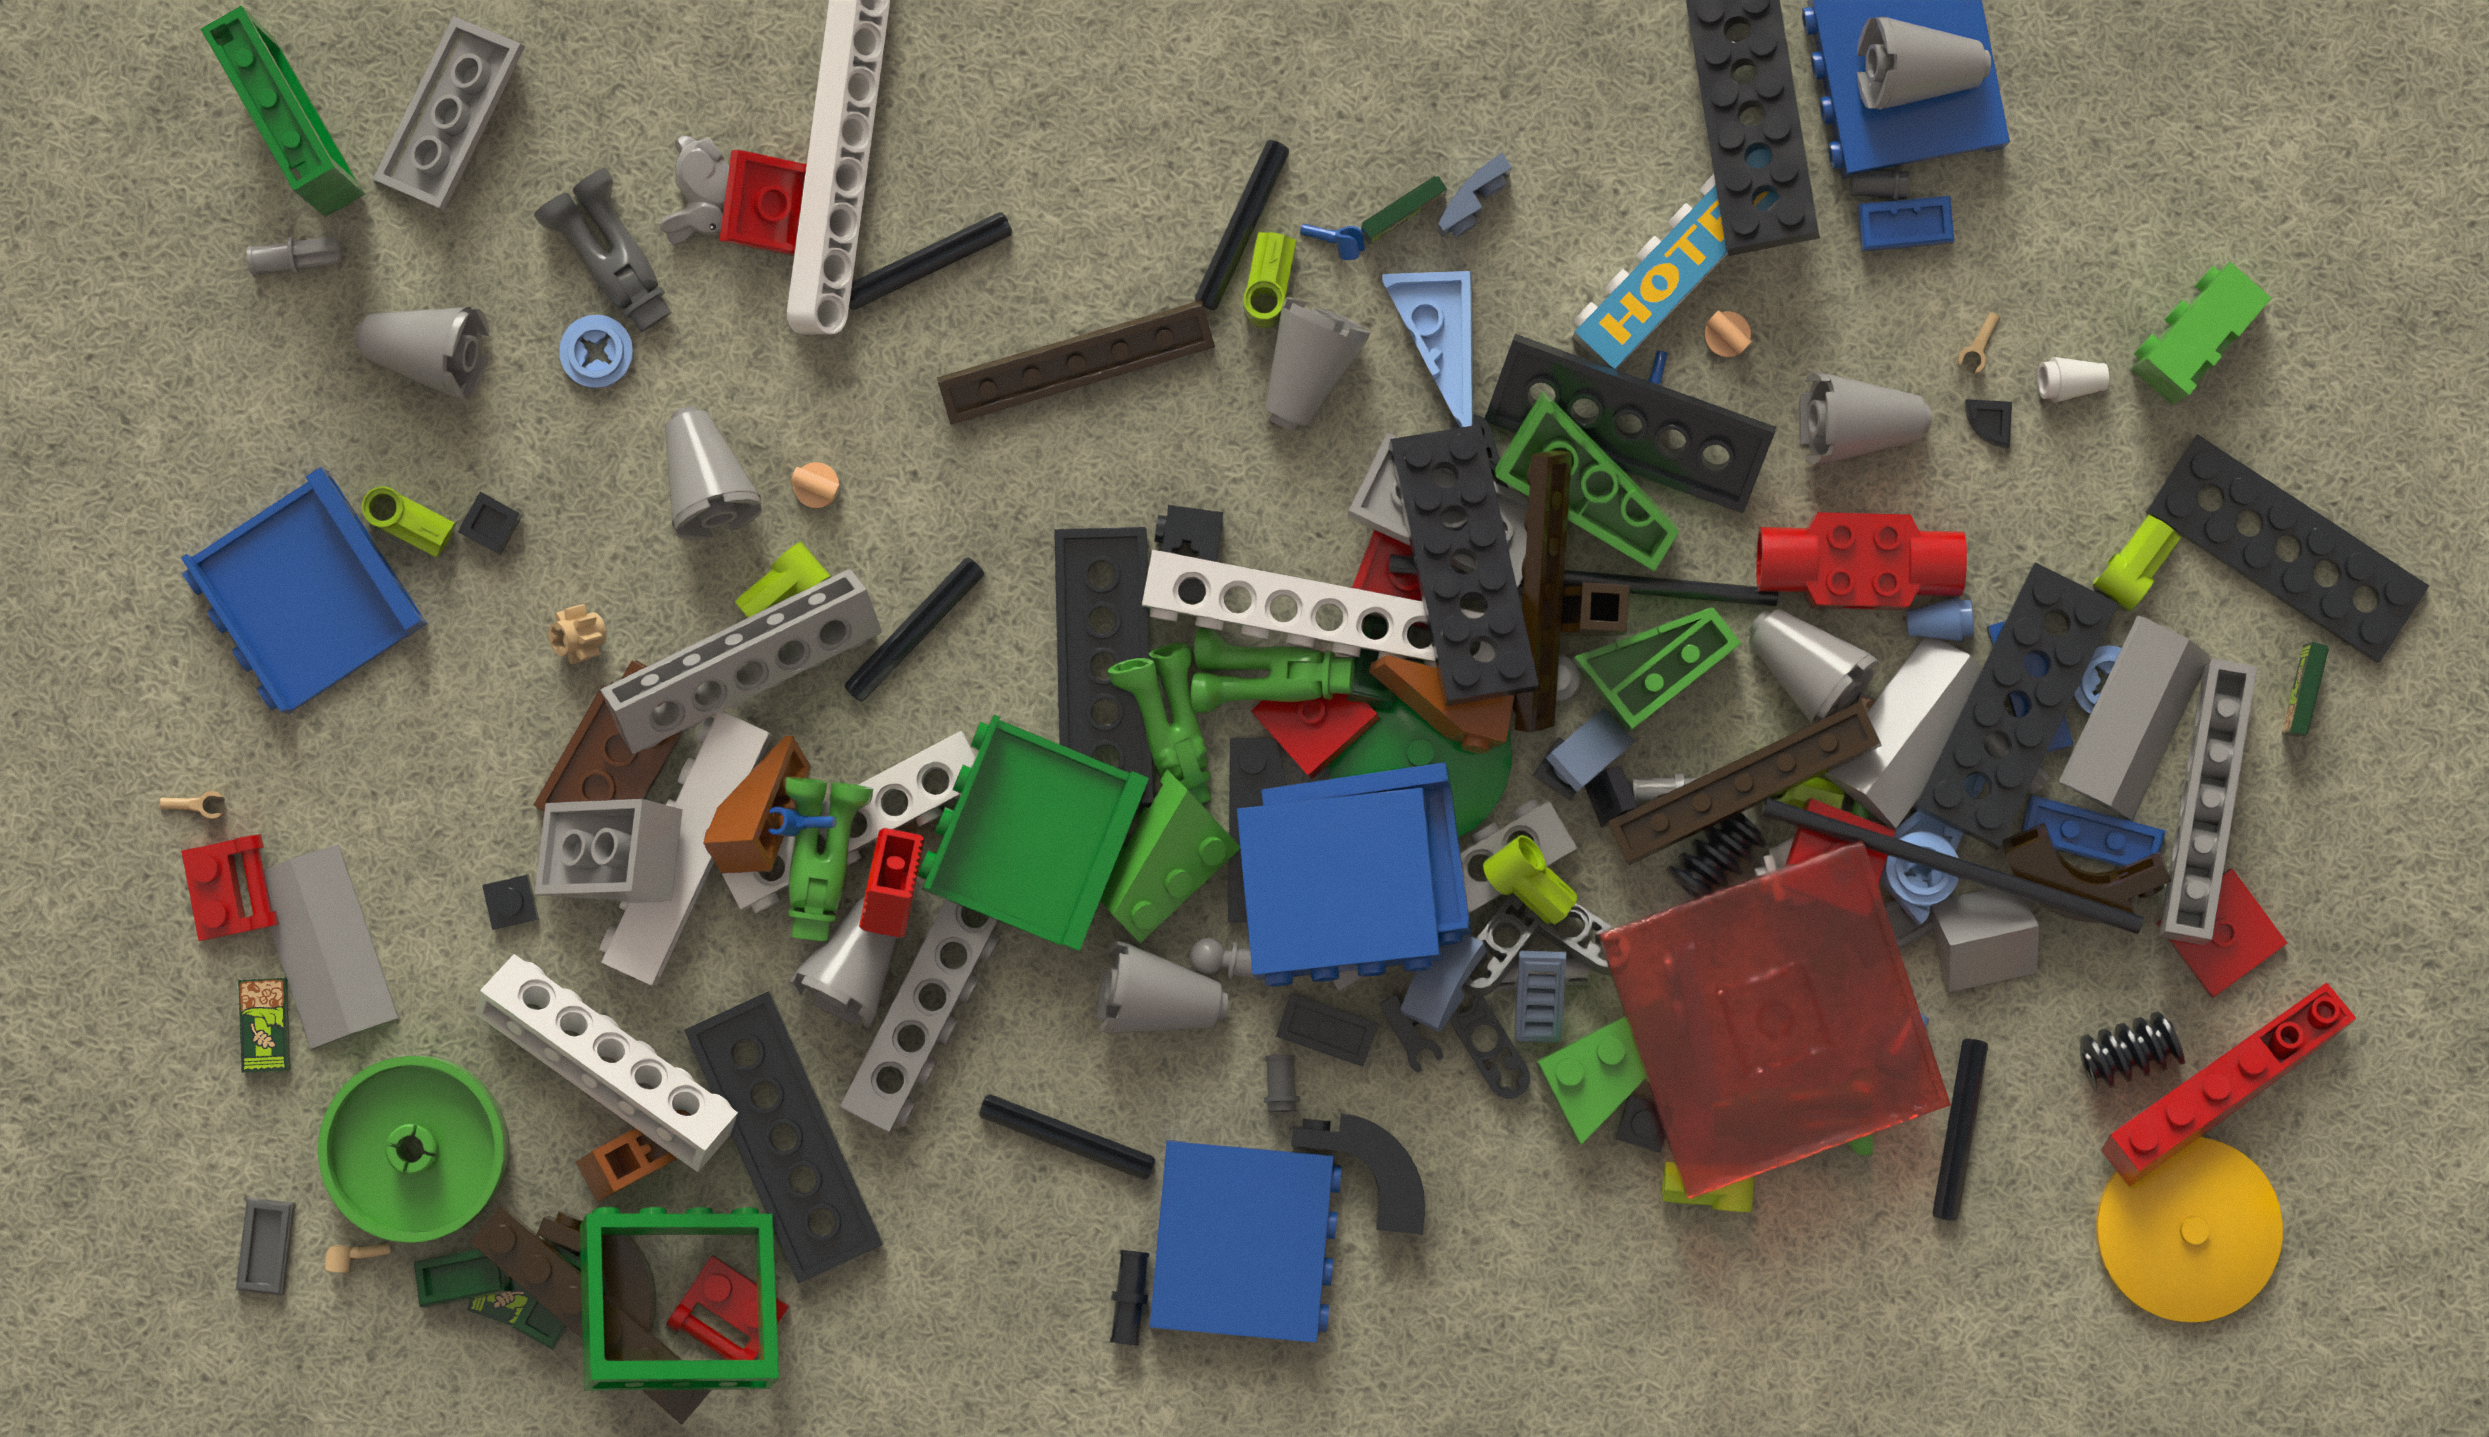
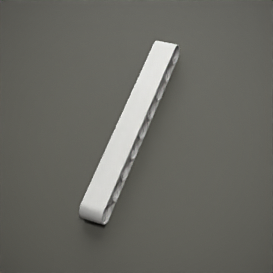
[787,0,890,335]

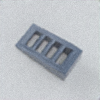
[1514,951,1566,1042]

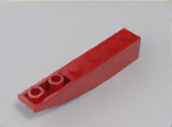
[2101,982,2356,1187]

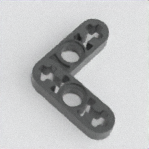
[1462,893,1630,996]

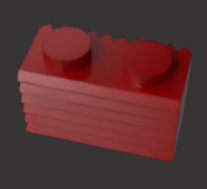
[859,828,925,938]

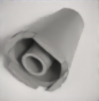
[1857,16,1991,110]
[1265,297,1371,431]
[355,307,489,399]
[1799,372,1932,465]
[665,406,762,540]
[1749,609,1880,724]
[789,897,897,1028]
[1096,941,1228,1034]

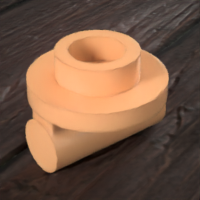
[1704,310,1752,358]
[790,462,840,509]

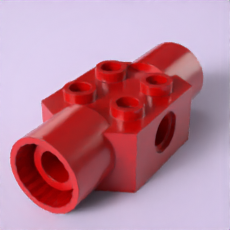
[1756,512,1967,611]

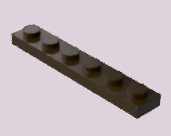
[937,300,1215,425]
[1513,450,1572,733]
[1608,701,1882,865]
[470,1205,712,1425]

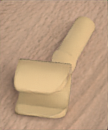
[1957,312,2000,374]
[160,791,224,819]
[325,1243,391,1273]

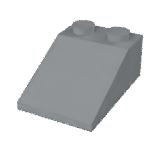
[534,799,683,902]

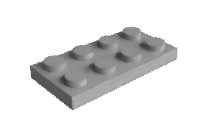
[1347,433,1529,589]

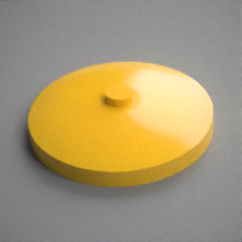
[2095,1137,2283,1322]

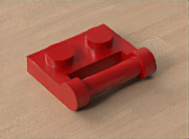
[181,834,279,941]
[666,1255,790,1360]

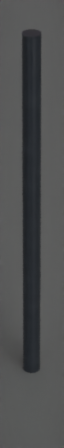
[1388,554,1778,606]
[1761,798,2143,934]

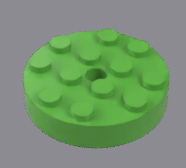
[318,1055,509,1243]

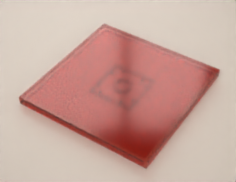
[1597,840,1951,1199]

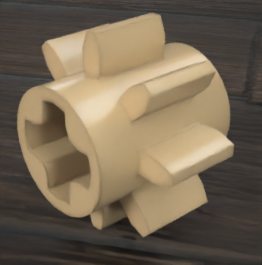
[548,604,606,664]

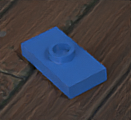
[1857,196,1955,252]

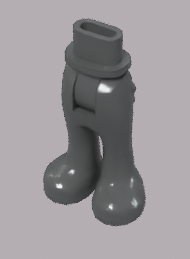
[534,168,672,332]

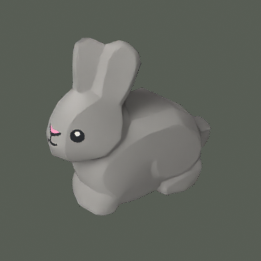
[660,136,729,245]

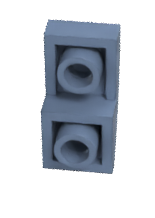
[1437,152,1512,238]
[1546,708,1636,792]
[1400,934,1487,1033]

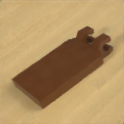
[534,660,684,812]

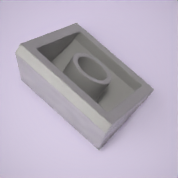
[1930,888,2039,992]

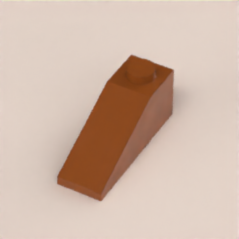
[1369,655,1514,753]
[703,736,811,874]
[575,1090,709,1203]

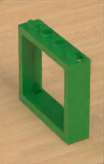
[201,6,365,217]
[580,1207,779,1391]

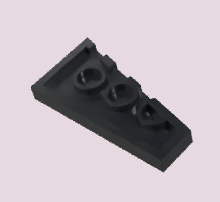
[1228,738,1287,922]

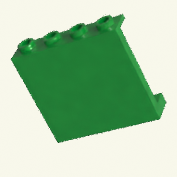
[917,715,1149,953]

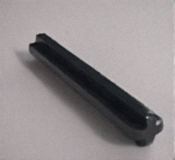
[1195,139,1289,310]
[849,212,1012,310]
[844,557,984,702]
[1932,1038,1988,1221]
[979,1094,1155,1180]

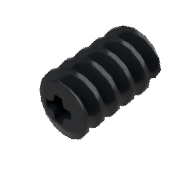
[1665,813,1768,903]
[2080,1011,2185,1093]

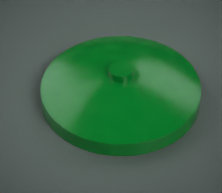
[1328,662,1512,837]

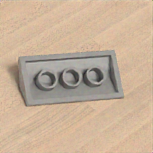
[373,16,525,211]
[2059,616,2210,821]
[1823,637,1982,830]
[264,844,399,1049]

